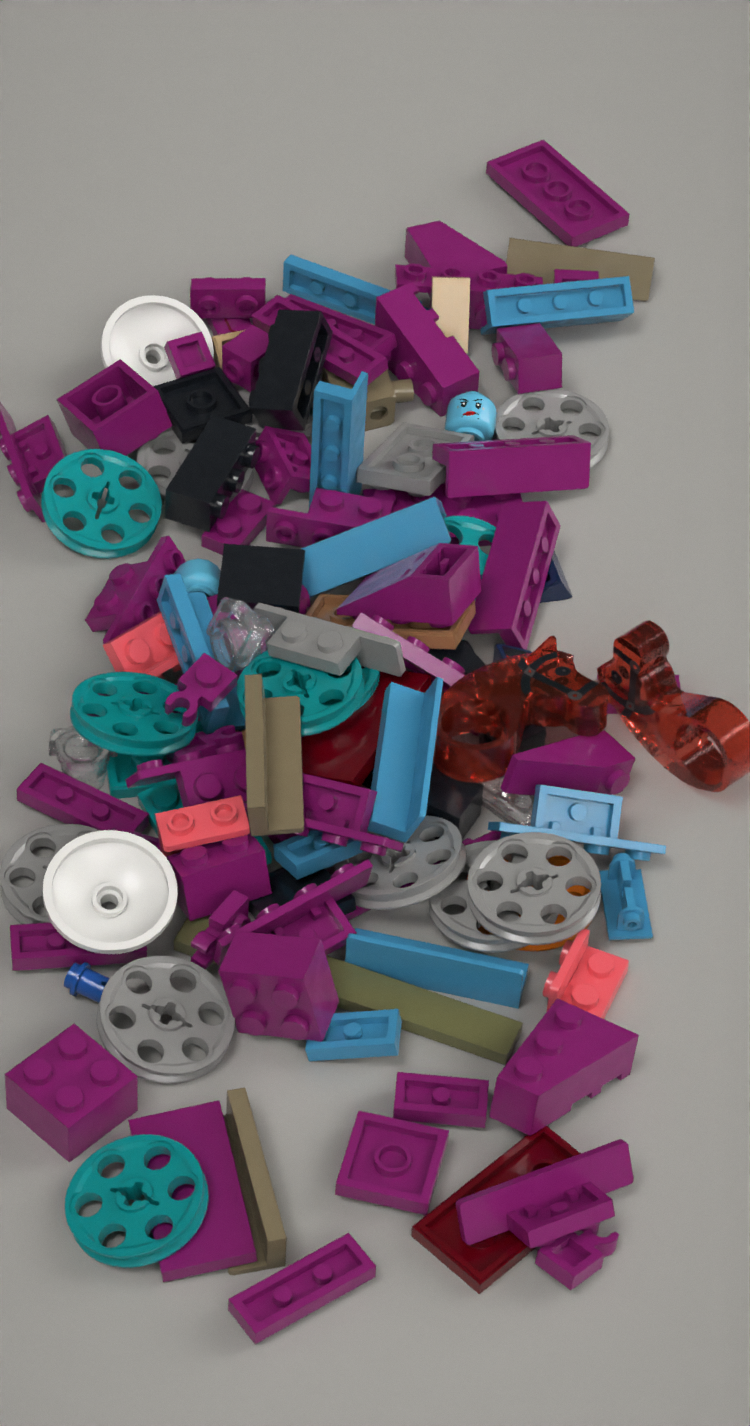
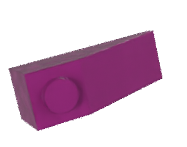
[500,728,636,796]

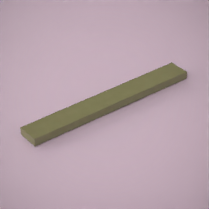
[174,915,523,1065]

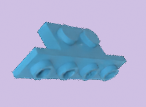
[488,785,666,861]

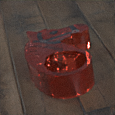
[590,620,750,792]
[433,636,608,783]

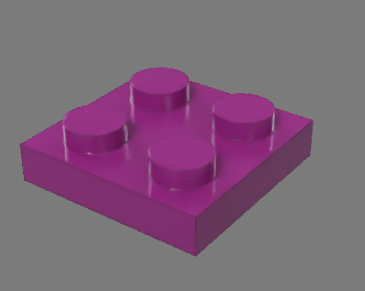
[335,1110,449,1215]

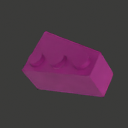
[375,281,480,417]
[489,998,639,1136]

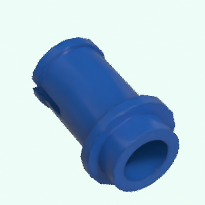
[64,962,110,1003]

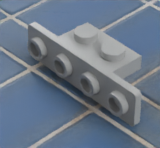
[253,603,406,677]

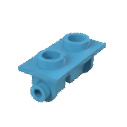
[599,853,653,940]

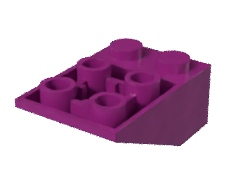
[337,543,482,628]

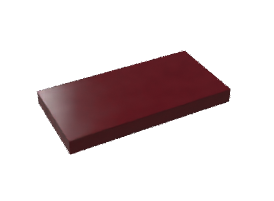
[301,666,432,787]
[411,1126,581,1294]

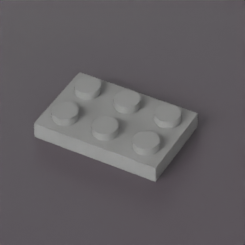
[357,422,474,497]

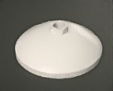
[100,295,214,386]
[43,830,178,954]

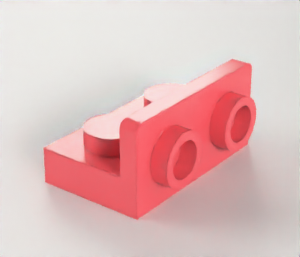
[102,611,182,680]
[155,795,250,858]
[543,928,629,1019]

